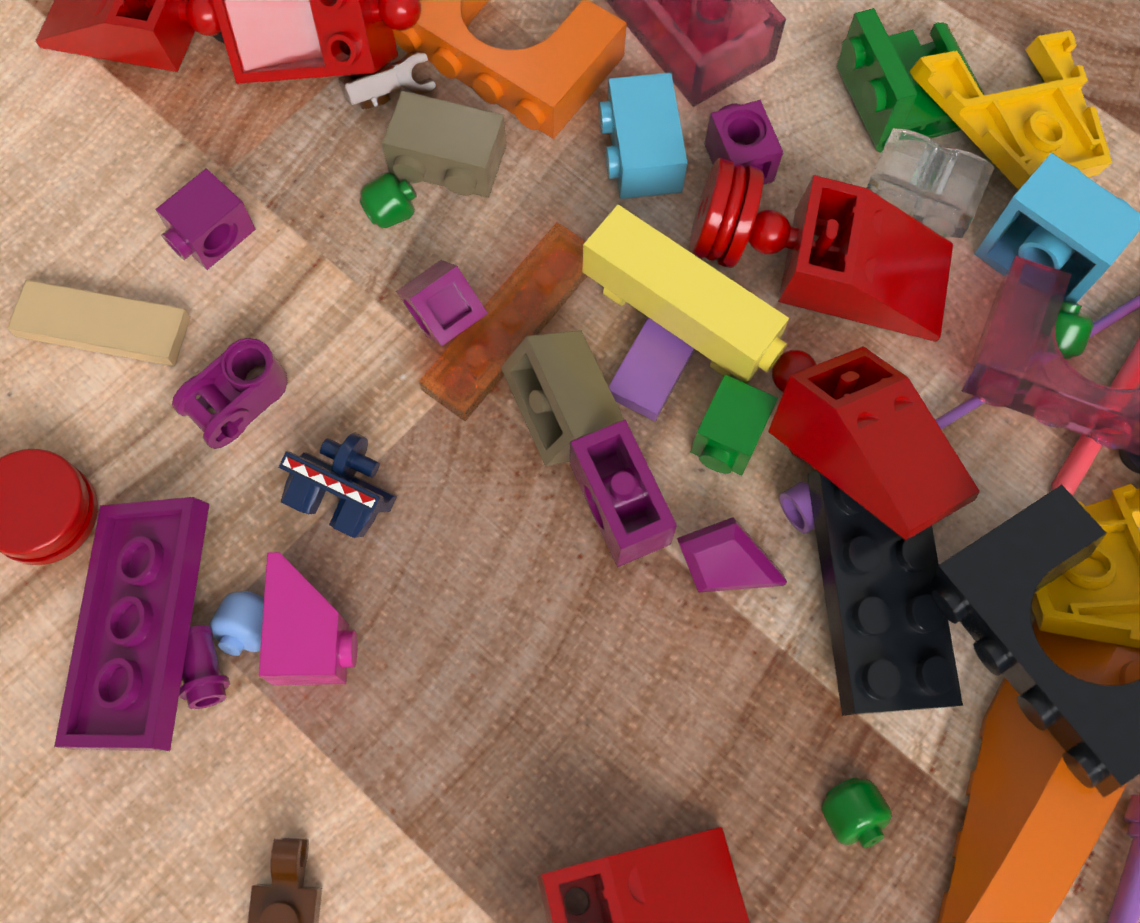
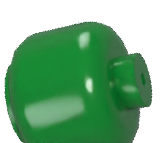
[360,172,417,228]
[1028,300,1093,359]
[821,778,892,849]

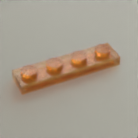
[419,222,587,421]

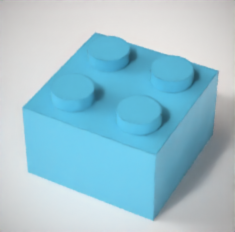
[974,153,1140,306]

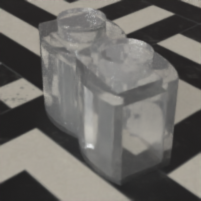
[867,129,995,238]

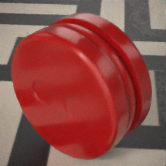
[689,158,764,268]
[0,449,98,565]

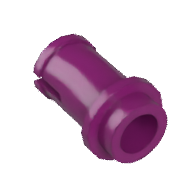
[179,625,230,709]

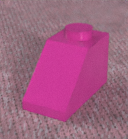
[259,552,358,685]

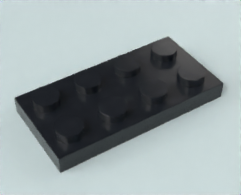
[807,470,963,716]

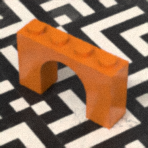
[393,0,627,139]

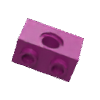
[570,419,677,568]

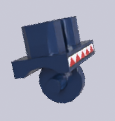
[278,432,397,538]

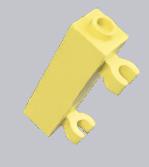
[582,204,789,384]

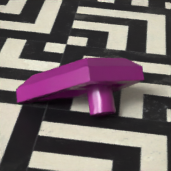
[677,517,787,593]

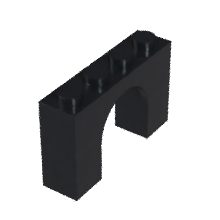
[931,485,1140,797]

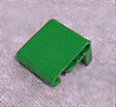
[836,8,985,152]

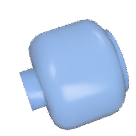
[209,591,264,656]

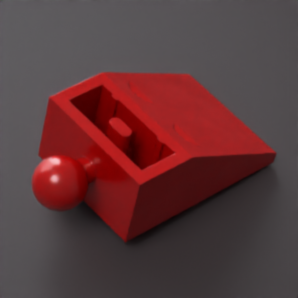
[35,0,221,72]
[212,0,421,84]
[748,175,953,342]
[768,346,980,540]
[537,827,750,923]

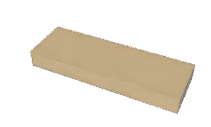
[7,280,191,366]

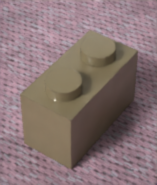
[382,91,506,198]
[501,330,624,467]

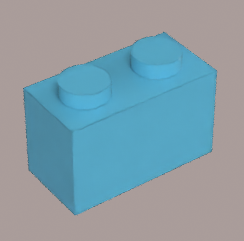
[598,73,687,199]

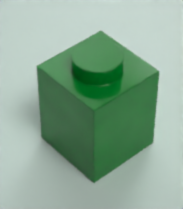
[690,374,778,476]

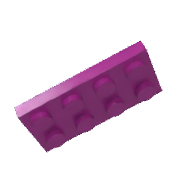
[54,497,210,751]

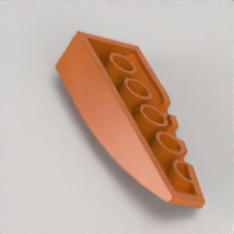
[937,618,1140,923]

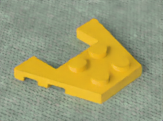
[909,30,1113,190]
[1031,484,1140,649]

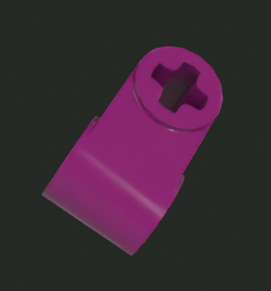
[172,338,288,449]

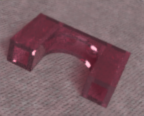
[961,256,1140,456]

